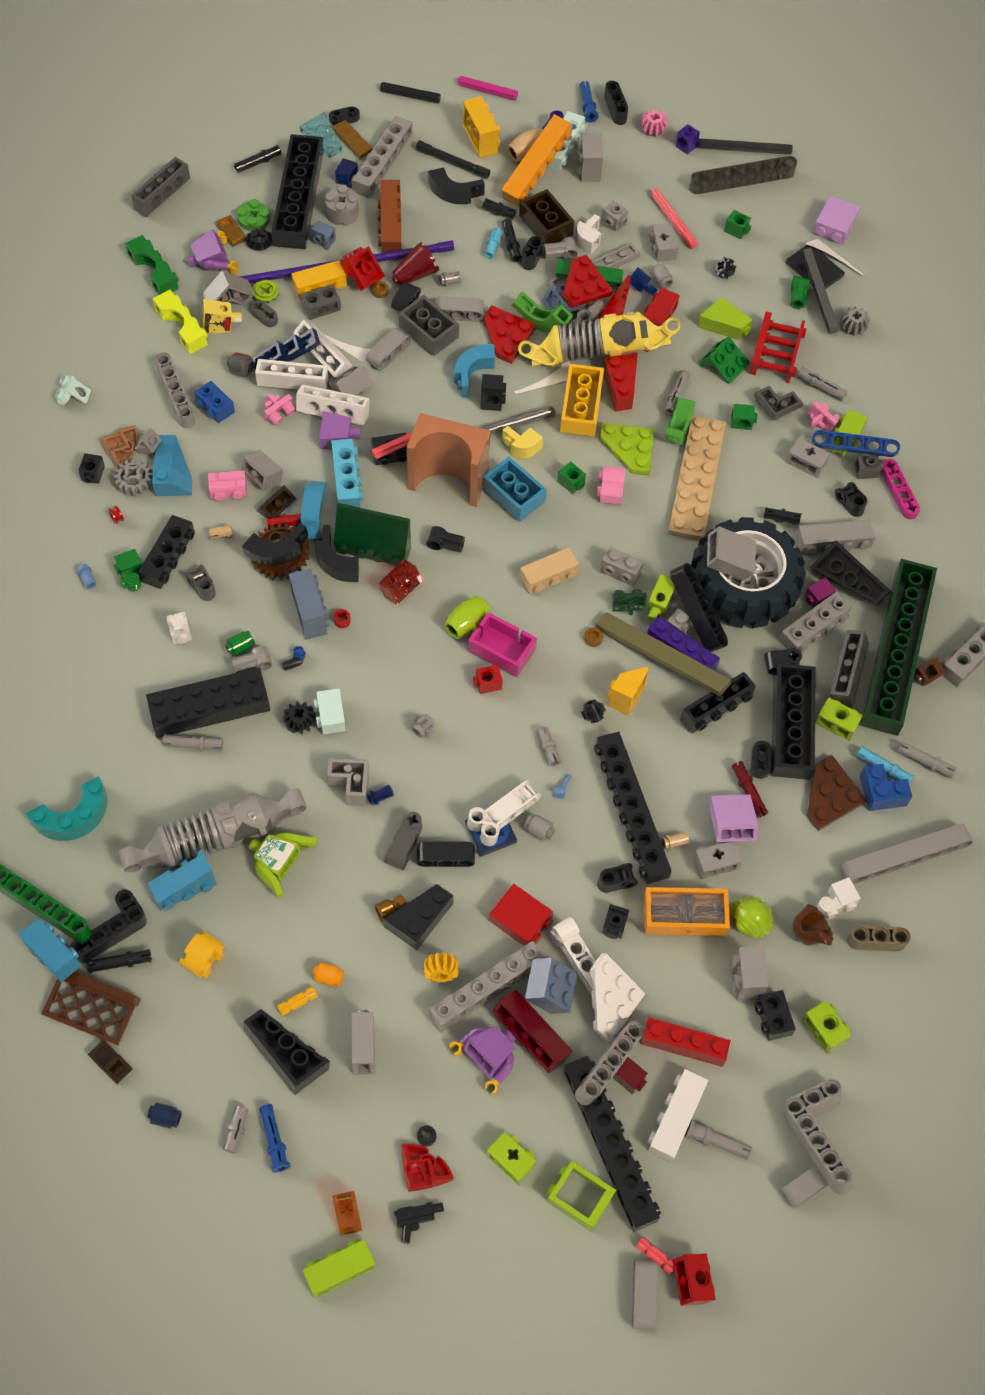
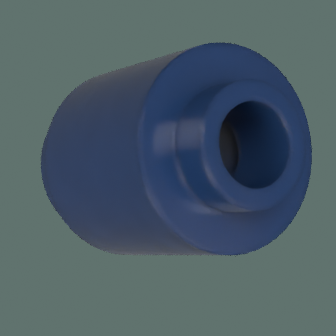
[147,1102,182,1129]

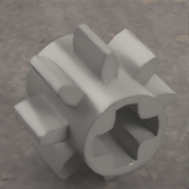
[411,714,435,738]

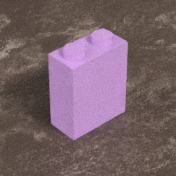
[813,195,860,244]
[710,795,758,842]

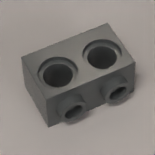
[301,284,341,320]

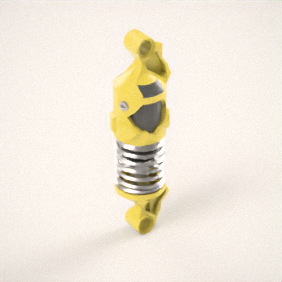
[518,311,680,367]

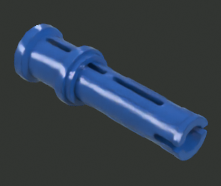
[580,81,599,123]
[259,1104,291,1173]

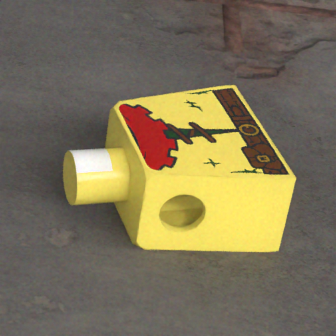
[202,299,242,334]

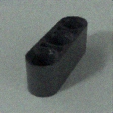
[604,81,628,125]
[417,841,475,867]

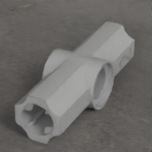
[567,299,605,331]

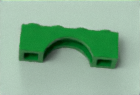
[125,235,179,295]

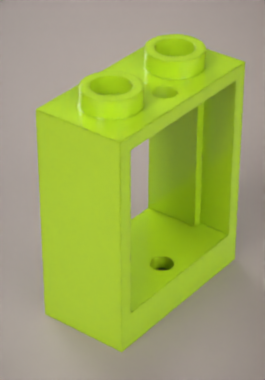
[546,1161,616,1232]

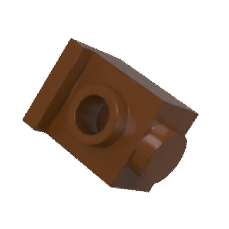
[914,657,947,686]

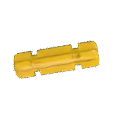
[277,987,317,1016]

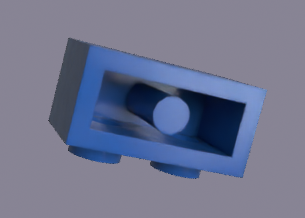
[195,381,235,424]

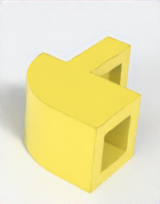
[502,426,543,459]

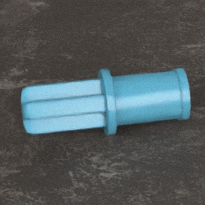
[484,227,502,259]

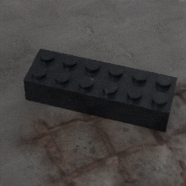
[771,663,816,780]
[146,667,271,738]

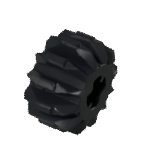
[283,701,316,734]

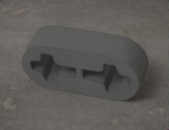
[250,300,278,327]

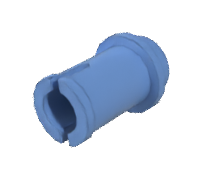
[77,564,97,589]

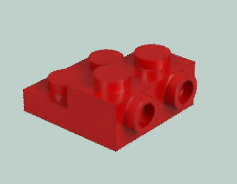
[340,246,385,291]

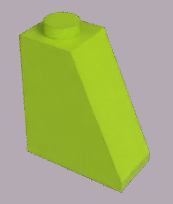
[698,297,753,340]

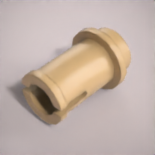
[209,523,233,540]
[662,832,688,850]

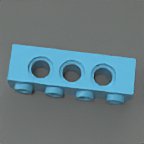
[331,439,363,508]

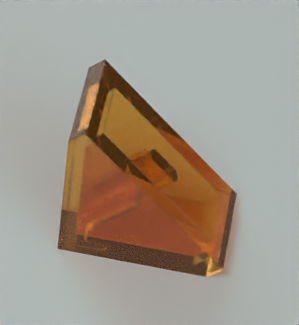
[332,1191,362,1236]

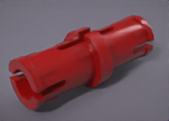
[266,513,302,530]

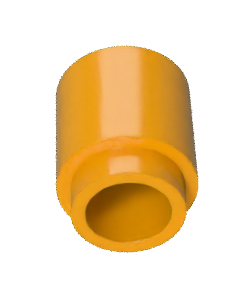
[312,962,345,987]

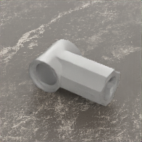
[543,237,578,260]
[231,646,272,673]

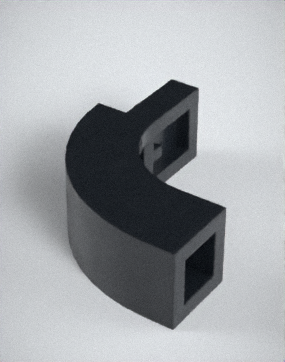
[428,167,485,205]
[242,523,308,565]
[315,525,359,582]

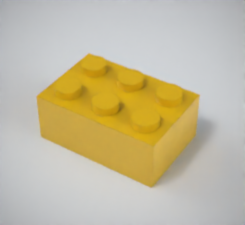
[463,96,500,158]

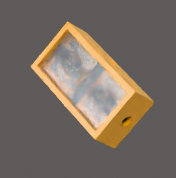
[644,887,730,936]

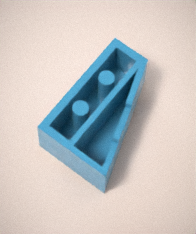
[18,918,81,983]

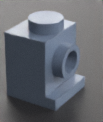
[309,220,336,250]

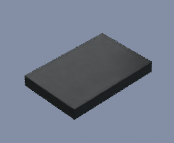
[786,245,845,289]

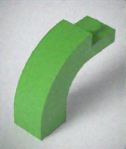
[511,291,573,332]
[665,397,696,445]

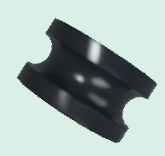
[417,1125,437,1147]

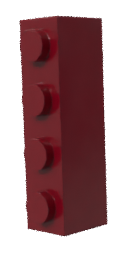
[492,989,573,1074]

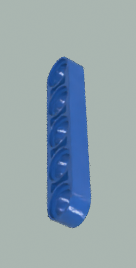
[812,430,900,457]

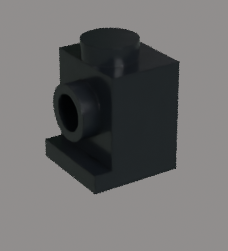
[602,904,629,939]

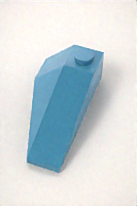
[152,435,192,496]

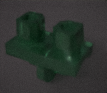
[612,589,647,616]

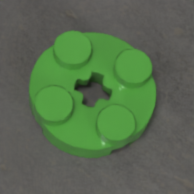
[237,199,270,231]

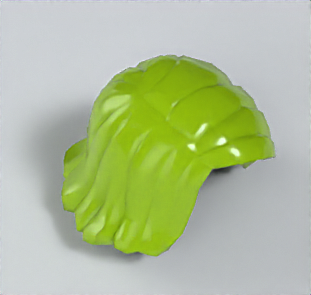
[729,896,774,939]

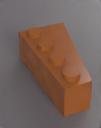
[378,180,402,253]

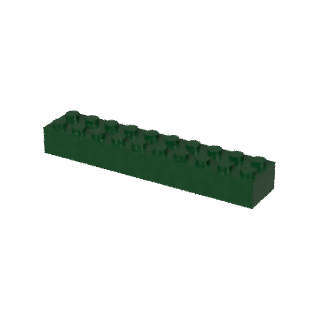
[860,558,937,736]

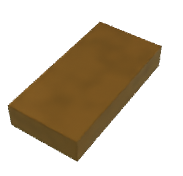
[216,215,247,247]

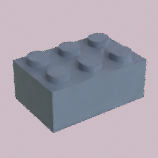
[289,569,329,640]

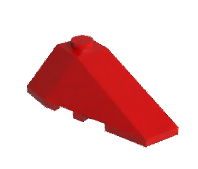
[597,275,631,319]

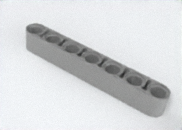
[840,824,973,885]

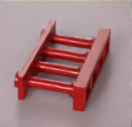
[749,312,807,383]

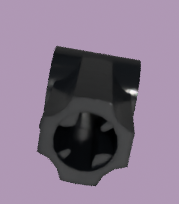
[426,526,465,553]

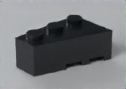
[383,884,454,950]

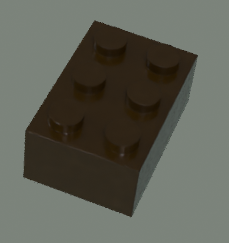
[519,189,574,245]

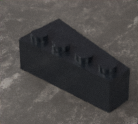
[810,540,891,606]
[244,1009,330,1095]

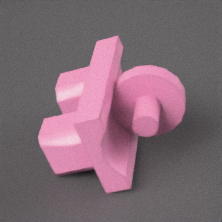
[262,394,295,425]
[807,401,841,431]

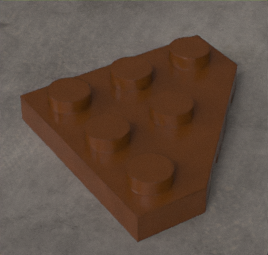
[807,755,867,831]

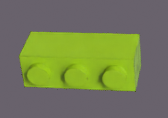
[303,1238,376,1298]

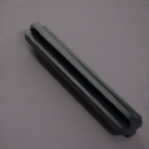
[380,82,441,103]

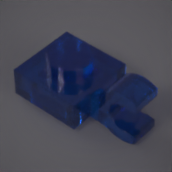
[630,267,658,295]

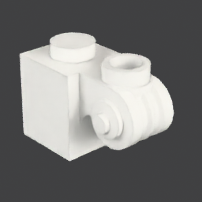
[166,612,192,644]
[817,878,861,919]

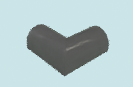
[754,386,803,421]

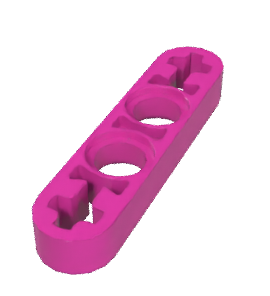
[881,459,920,519]

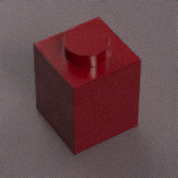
[613,1057,648,1095]

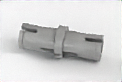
[536,727,561,766]
[223,1106,249,1153]

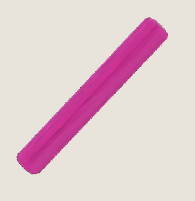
[458,76,518,100]

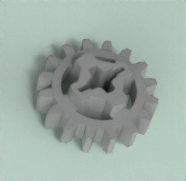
[113,459,153,496]

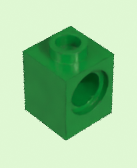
[724,210,751,239]
[731,404,758,430]
[557,461,586,494]

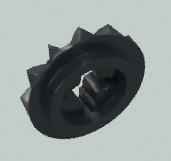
[246,228,273,251]

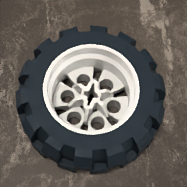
[691,517,806,629]

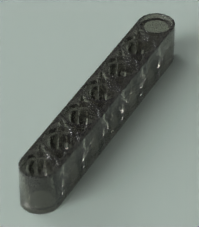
[689,156,797,194]

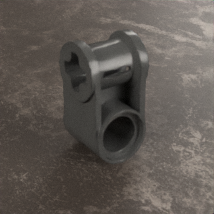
[185,564,216,601]

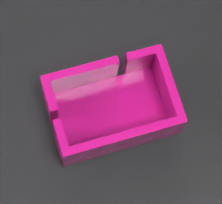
[468,612,537,677]

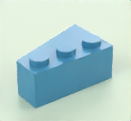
[148,850,217,911]

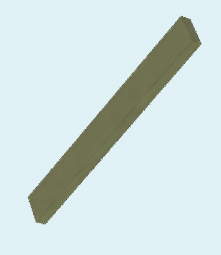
[595,612,731,696]

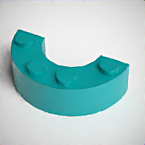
[26,776,107,841]

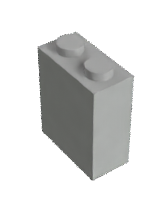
[707,526,756,581]
[351,1010,375,1075]

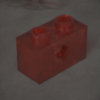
[378,559,423,605]

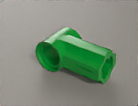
[790,276,810,309]

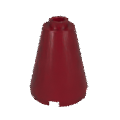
[391,242,439,286]

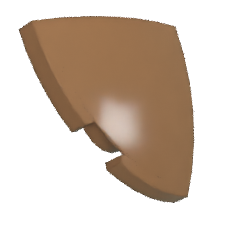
[100,425,138,467]

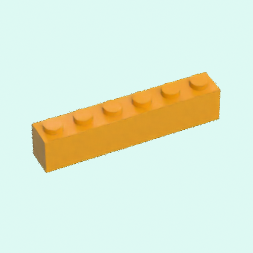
[501,114,572,207]

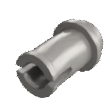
[439,271,461,286]

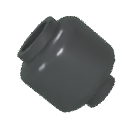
[227,352,254,377]

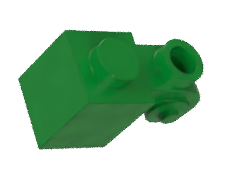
[113,549,142,591]

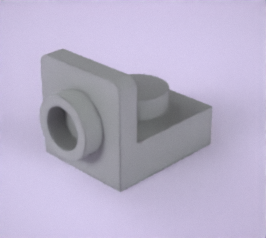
[135,428,161,453]

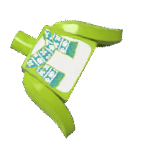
[249,832,318,899]

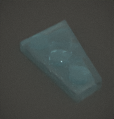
[300,112,342,158]

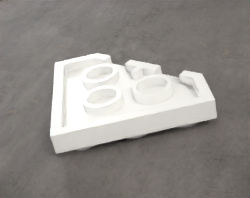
[590,953,645,1043]

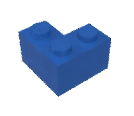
[859,764,912,811]

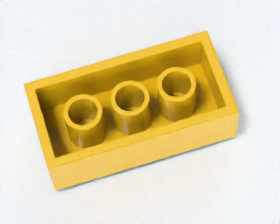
[560,364,604,437]

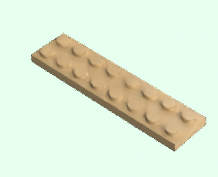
[668,415,726,540]

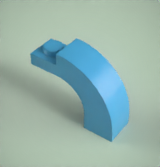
[454,344,495,397]
[301,480,327,539]

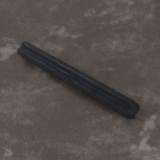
[698,138,793,154]

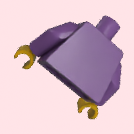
[187,229,239,274]
[449,1026,516,1095]

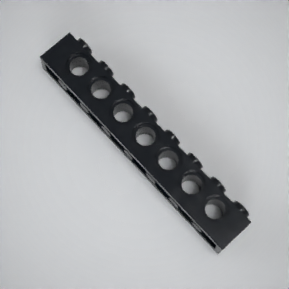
[594,731,672,884]
[563,1056,661,1232]

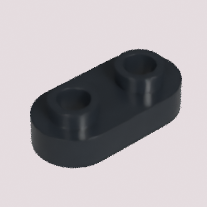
[329,106,360,126]
[751,741,772,779]

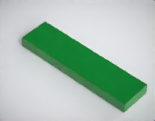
[555,260,623,286]

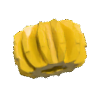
[424,952,459,984]

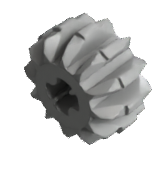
[840,306,870,336]

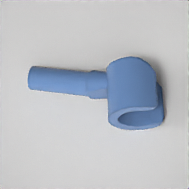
[554,774,571,798]

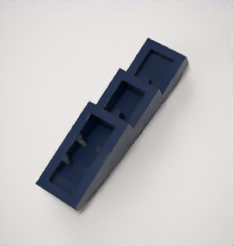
[252,328,321,372]

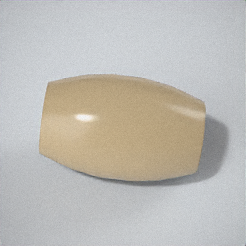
[507,128,543,162]

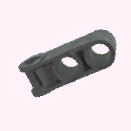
[384,812,422,870]

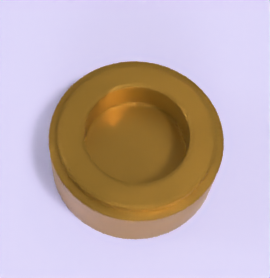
[372,281,389,298]
[584,627,603,647]

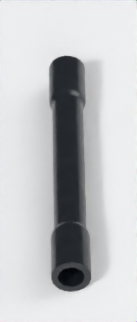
[416,140,491,179]

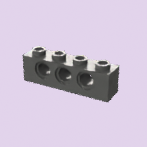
[131,157,190,217]

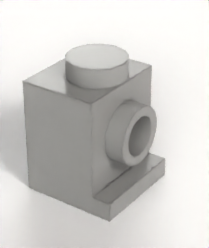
[667,608,691,634]

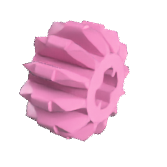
[641,109,668,137]

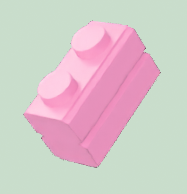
[208,470,247,501]

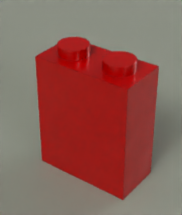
[489,883,554,946]

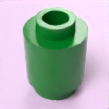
[225,631,255,656]

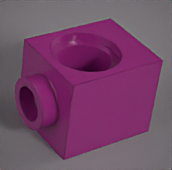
[804,577,836,608]

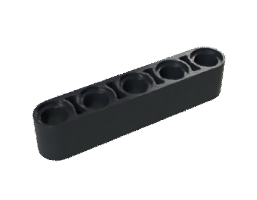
[670,563,728,653]

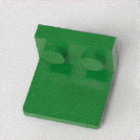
[698,337,750,384]

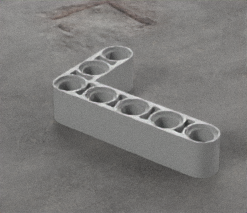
[785,1079,852,1195]

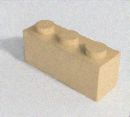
[519,547,580,594]

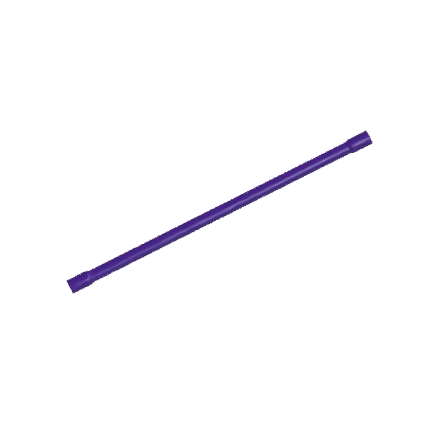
[239,240,454,283]

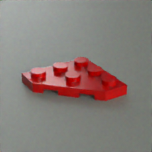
[562,255,613,308]
[483,305,536,364]

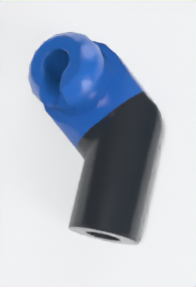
[282,646,306,671]

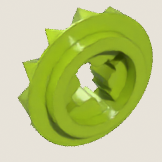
[252,280,279,303]

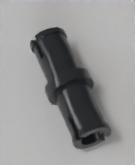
[482,198,516,220]
[764,507,802,525]

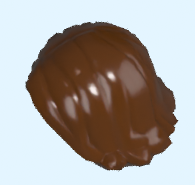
[793,904,834,946]

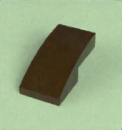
[87,1039,133,1084]

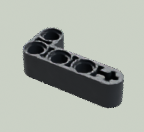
[70,889,147,963]

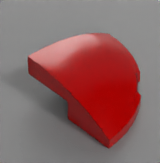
[401,1144,454,1192]

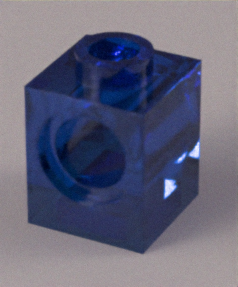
[335,158,358,188]

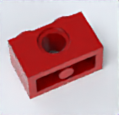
[672,1253,716,1306]

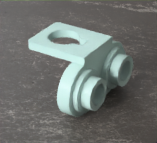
[55,375,91,406]

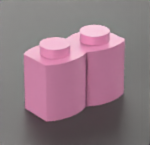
[597,466,625,505]

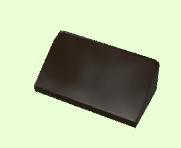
[257,485,296,518]

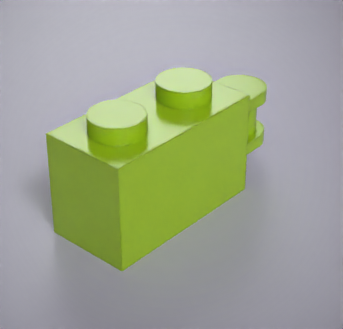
[833,409,868,457]

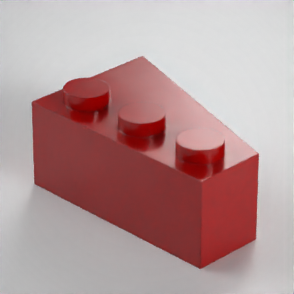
[603,353,638,412]

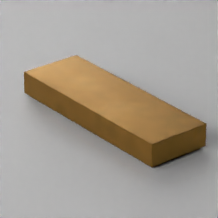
[332,120,373,159]

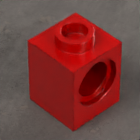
[473,664,503,694]

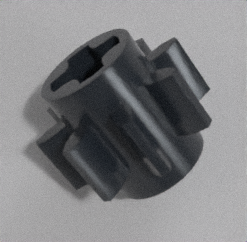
[715,257,736,279]
[581,699,606,723]

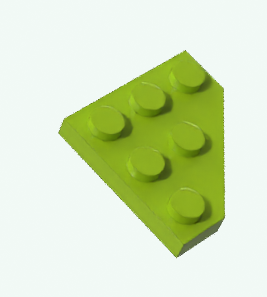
[600,422,654,476]

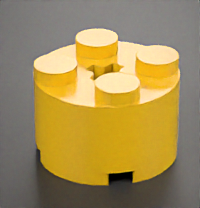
[179,929,225,979]

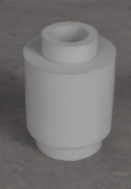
[650,264,673,289]
[524,814,555,841]

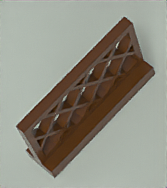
[41,972,141,1045]

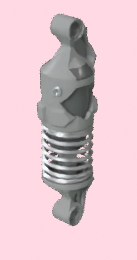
[119,788,307,873]

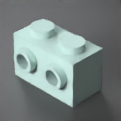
[314,688,346,734]

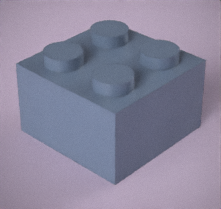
[525,957,577,1014]

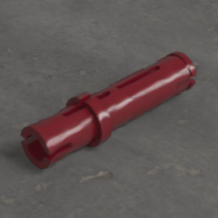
[731,761,769,818]

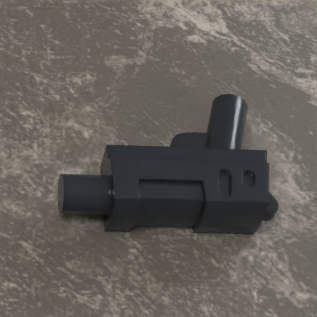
[394,1202,444,1244]

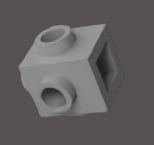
[601,200,628,231]

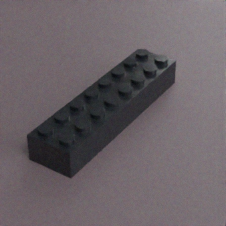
[271,134,324,249]

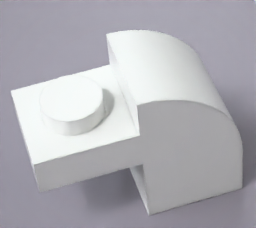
[576,214,601,255]

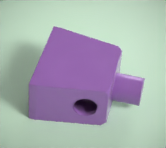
[319,411,361,449]

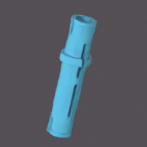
[856,746,914,784]

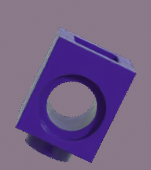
[675,124,700,155]

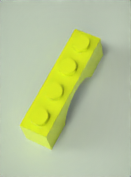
[152,290,208,354]

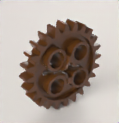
[251,523,310,581]

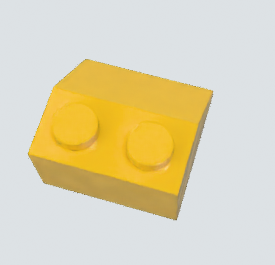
[607,667,649,716]

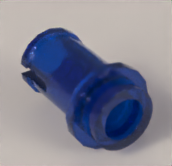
[367,785,394,805]

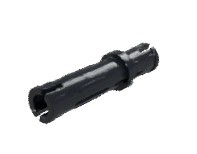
[234,145,282,173]
[502,219,522,262]
[87,949,152,973]

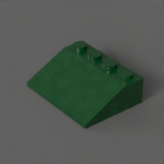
[334,503,411,567]

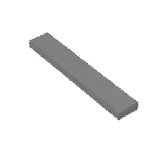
[548,242,640,287]

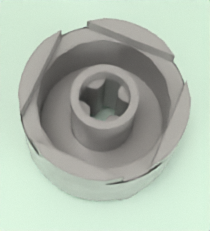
[325,185,359,225]

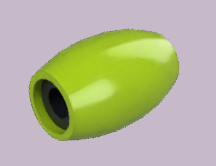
[444,596,490,639]

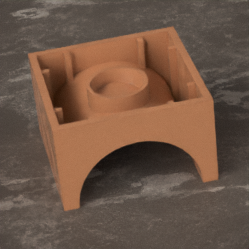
[407,413,490,507]

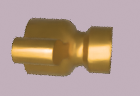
[374,894,407,923]

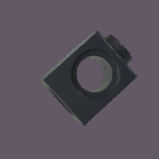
[78,453,105,484]

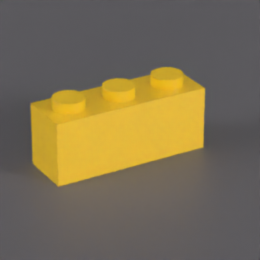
[292,260,347,300]

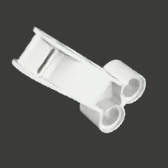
[467,780,541,846]
[549,917,596,994]

